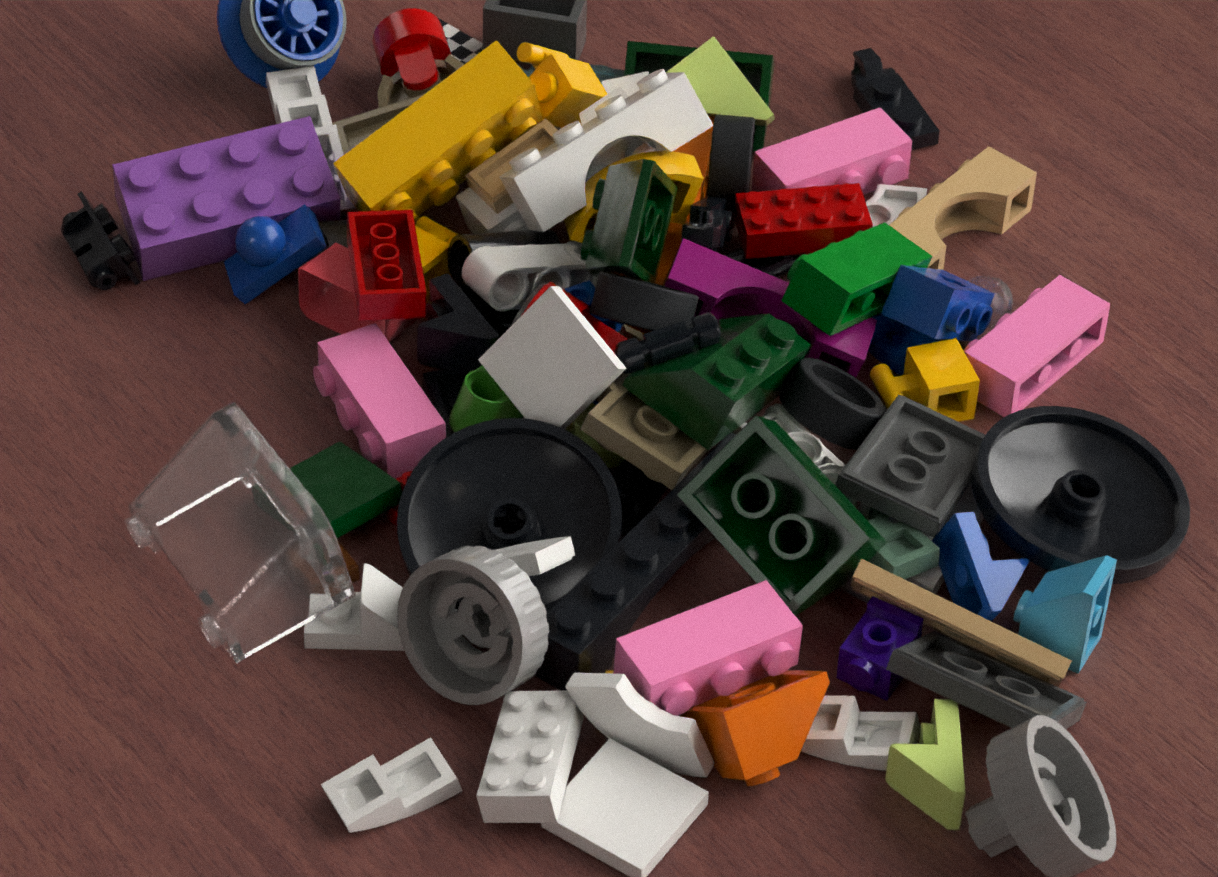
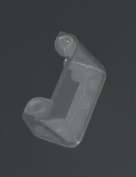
[124,402,356,663]

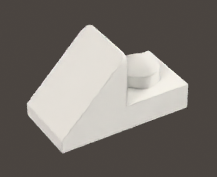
[304,563,404,651]

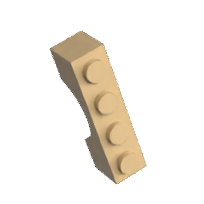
[889,146,1037,270]

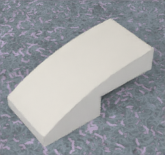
[801,696,920,770]
[321,737,462,833]

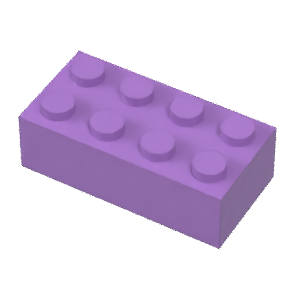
[112,116,341,281]

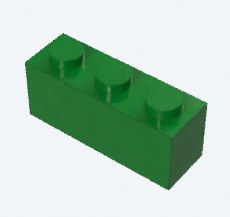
[781,222,933,336]

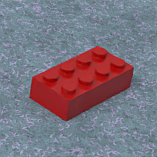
[734,183,873,259]
[347,210,426,321]

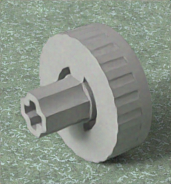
[397,546,549,705]
[965,715,1116,877]

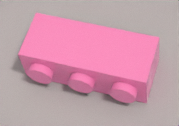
[752,107,913,195]
[964,275,1110,417]
[313,323,446,479]
[613,580,803,716]

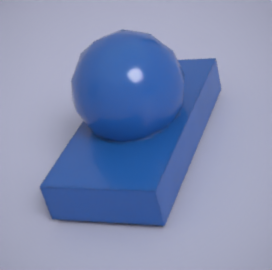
[224,204,327,304]

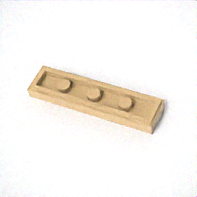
[851,558,1072,687]

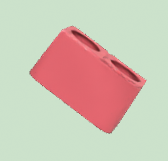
[298,243,416,343]

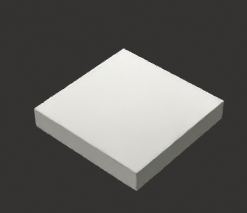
[478,286,627,429]
[541,738,709,877]

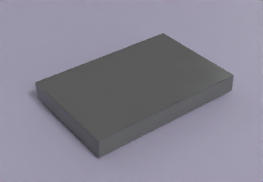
[835,395,985,538]
[886,631,1087,729]

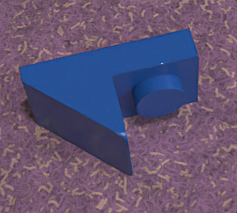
[931,512,1029,622]

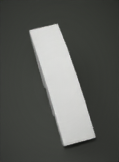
[266,66,357,215]

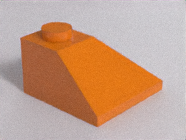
[680,670,830,786]

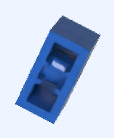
[881,265,995,341]

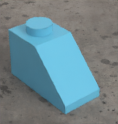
[1013,555,1117,674]

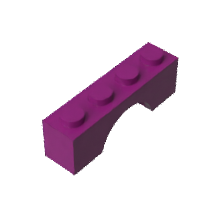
[663,238,877,378]

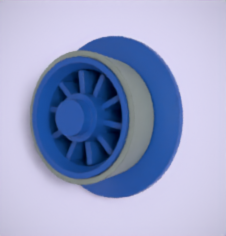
[217,0,346,88]

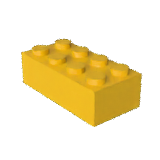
[333,40,542,224]

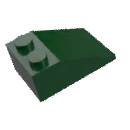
[580,159,678,284]

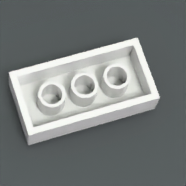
[476,690,584,823]

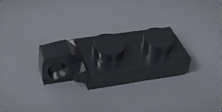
[851,48,940,150]
[681,196,734,252]

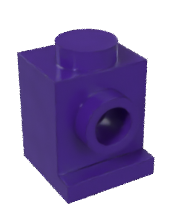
[836,596,924,701]

